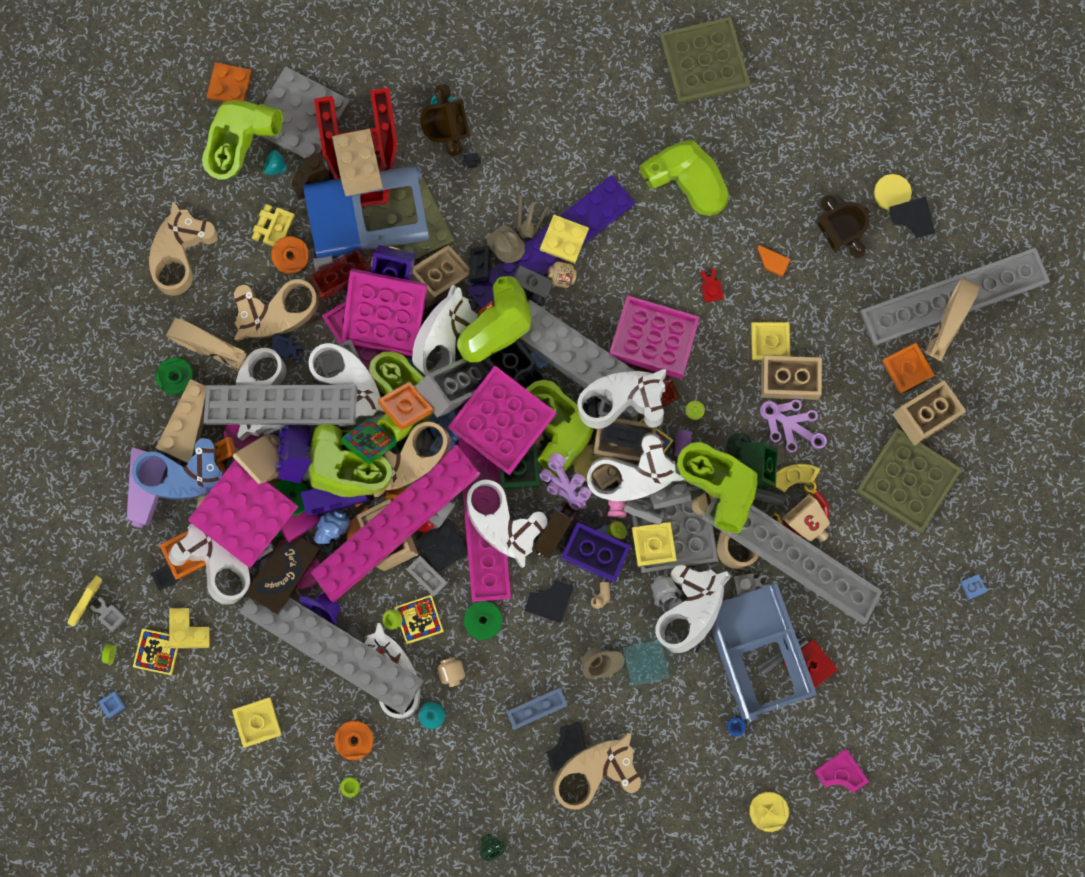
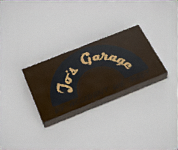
[244,535,321,615]

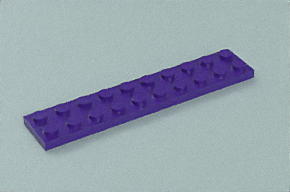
[466,175,635,309]

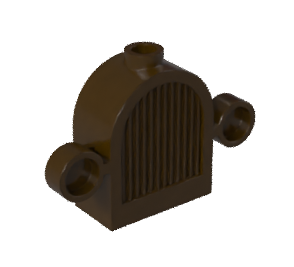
[421,84,470,156]
[816,195,871,258]

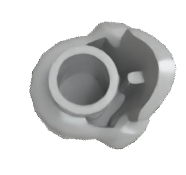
[651,575,682,613]

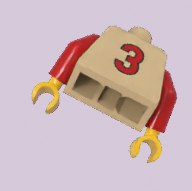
[773,481,830,542]

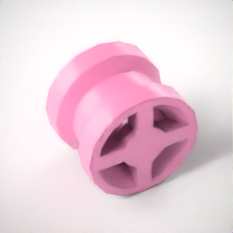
[608,500,627,518]

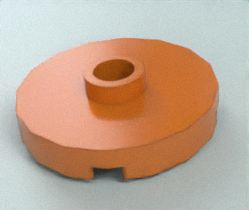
[271,236,309,274]
[334,721,374,760]

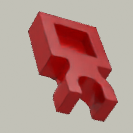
[700,268,724,303]

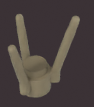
[517,195,549,239]

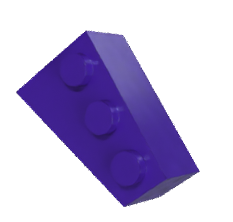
[275,425,311,483]
[301,488,372,515]

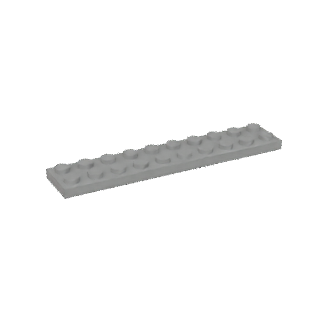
[860,248,1050,346]
[702,497,882,625]
[239,598,424,715]

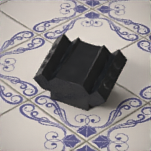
[483,339,544,389]

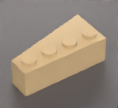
[156,379,206,464]

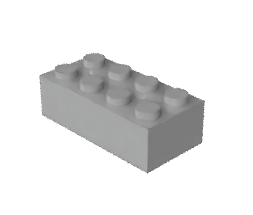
[416,359,490,418]

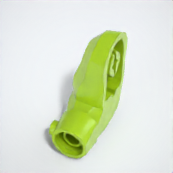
[202,100,283,179]
[639,140,729,216]
[457,276,532,362]
[369,351,434,442]
[526,380,594,477]
[309,425,392,497]
[677,442,757,533]

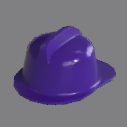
[300,594,340,626]

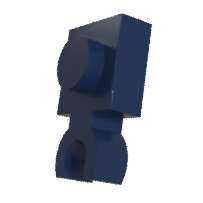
[270,334,305,360]

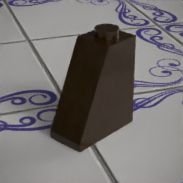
[291,152,331,200]
[533,501,580,559]

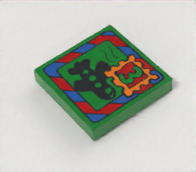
[341,418,397,465]

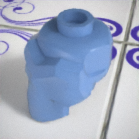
[314,509,350,544]

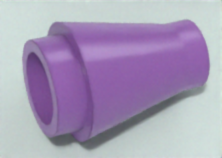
[674,429,693,456]

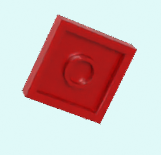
[783,639,838,688]

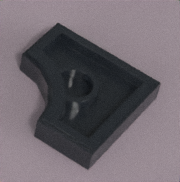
[889,197,935,238]
[524,580,574,624]
[546,722,586,771]

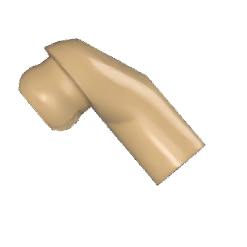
[591,582,610,609]

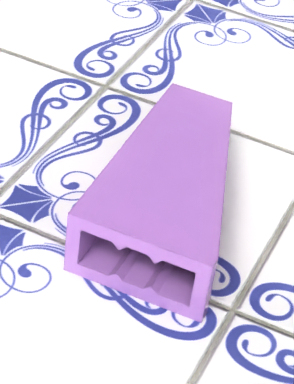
[127,447,168,528]

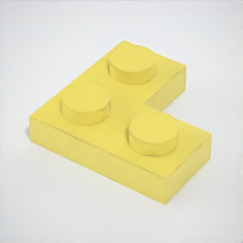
[169,608,209,648]

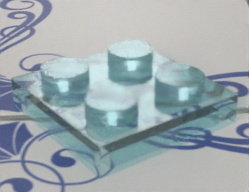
[623,640,670,687]

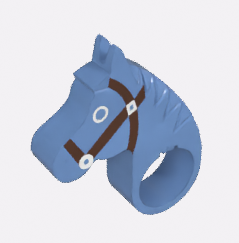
[132,438,224,500]

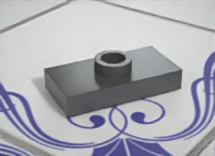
[514,265,552,298]

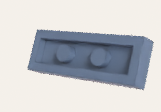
[506,688,568,730]

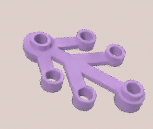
[760,399,827,453]
[540,453,592,510]

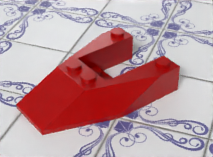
[314,88,398,207]

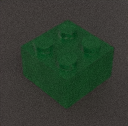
[739,442,778,487]
[500,446,540,490]

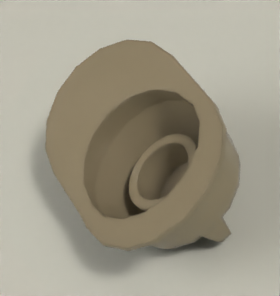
[487,226,525,263]
[580,648,625,679]

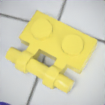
[251,204,295,247]

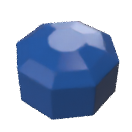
[727,717,746,736]

